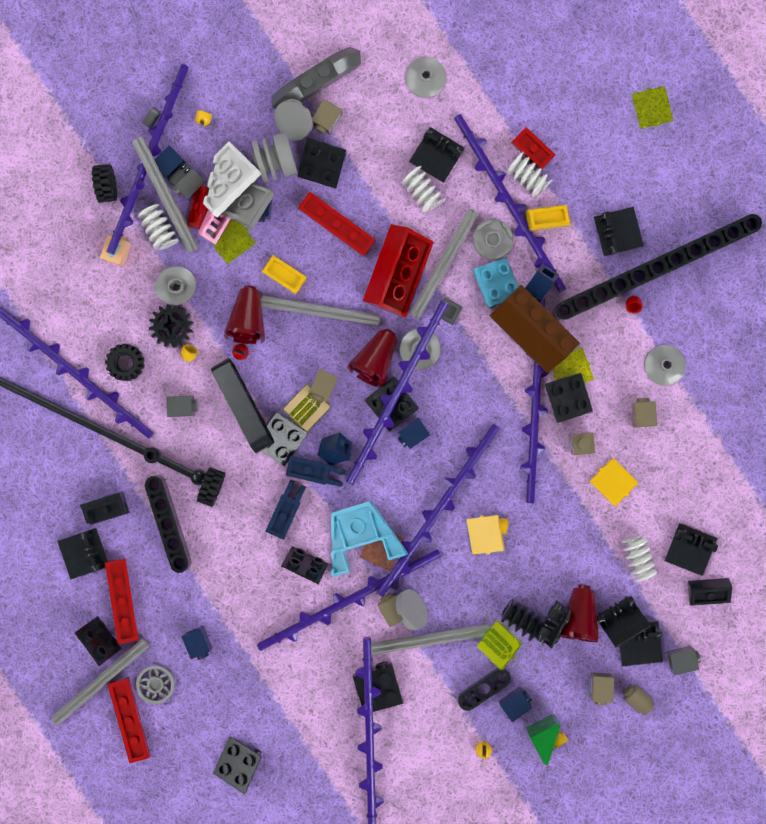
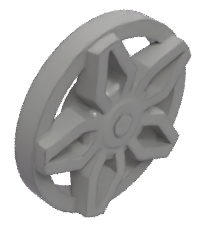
[136,665,175,704]

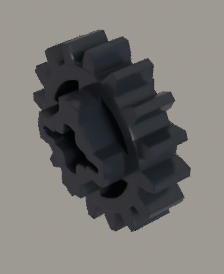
[149,304,194,348]

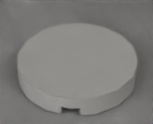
[275,99,313,141]
[473,219,513,260]
[395,589,428,631]

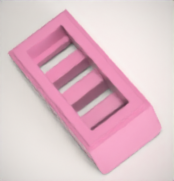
[198,210,230,244]

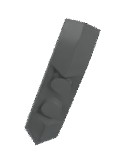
[272,47,361,109]

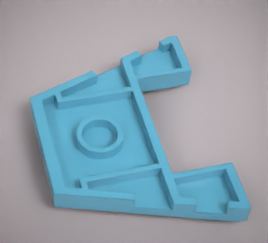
[331,501,408,577]

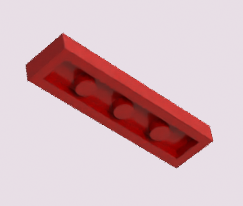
[298,192,376,257]
[105,559,138,644]
[107,677,151,763]

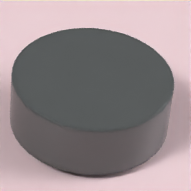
[143,107,161,128]

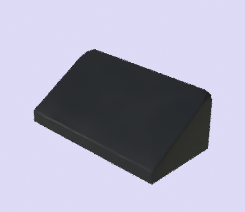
[688,578,732,606]

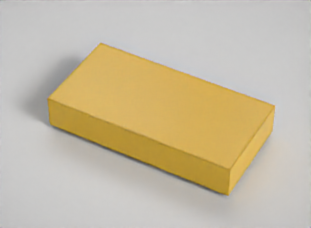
[526,205,570,231]
[262,255,307,294]

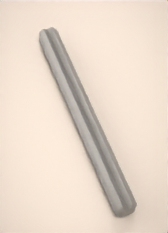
[132,137,198,253]
[410,209,478,319]
[261,296,381,326]
[371,624,491,655]
[51,639,149,725]

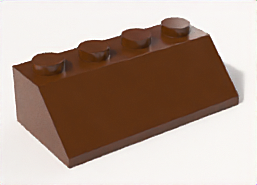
[489,285,580,374]

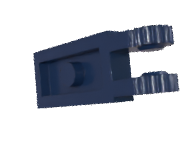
[286,456,346,487]
[265,480,306,540]

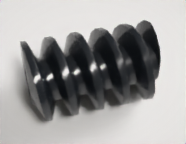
[501,598,547,641]

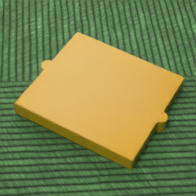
[589,458,639,507]
[466,515,505,555]

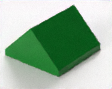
[526,714,561,766]

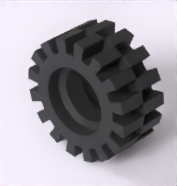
[92,164,118,203]
[105,344,145,381]
[197,467,226,507]

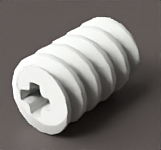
[507,152,553,197]
[402,166,445,213]
[138,204,179,250]
[621,536,657,582]

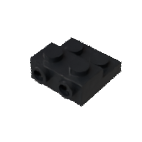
[353,661,403,712]

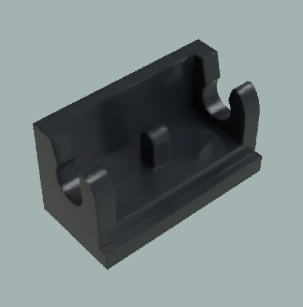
[80,492,130,525]

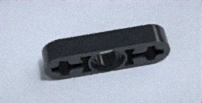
[458,668,511,711]

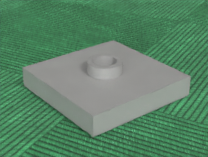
[221,183,275,229]

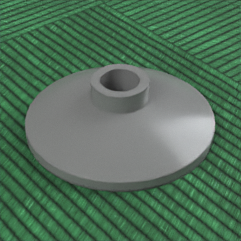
[406,57,446,98]
[155,266,196,306]
[400,329,441,370]
[645,345,686,386]

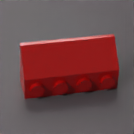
[362,224,434,318]

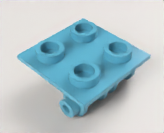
[473,258,518,308]

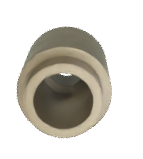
[623,684,655,715]

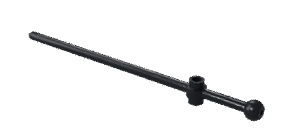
[0,377,206,486]

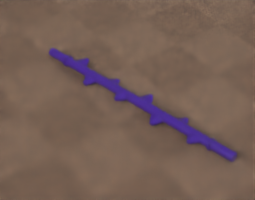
[106,64,189,255]
[454,114,567,293]
[520,298,549,503]
[346,300,449,485]
[0,307,154,439]
[376,424,500,597]
[257,549,441,651]
[355,637,384,824]

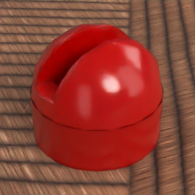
[625,295,643,314]
[232,344,249,360]

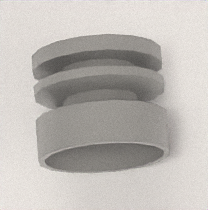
[252,132,298,184]

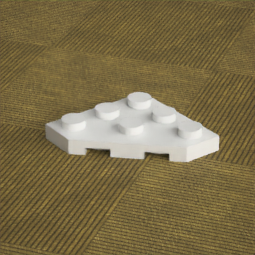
[203,142,262,217]

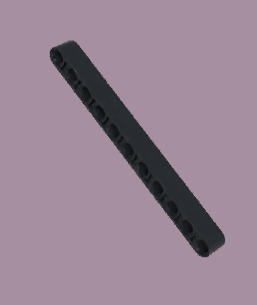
[553,214,762,321]

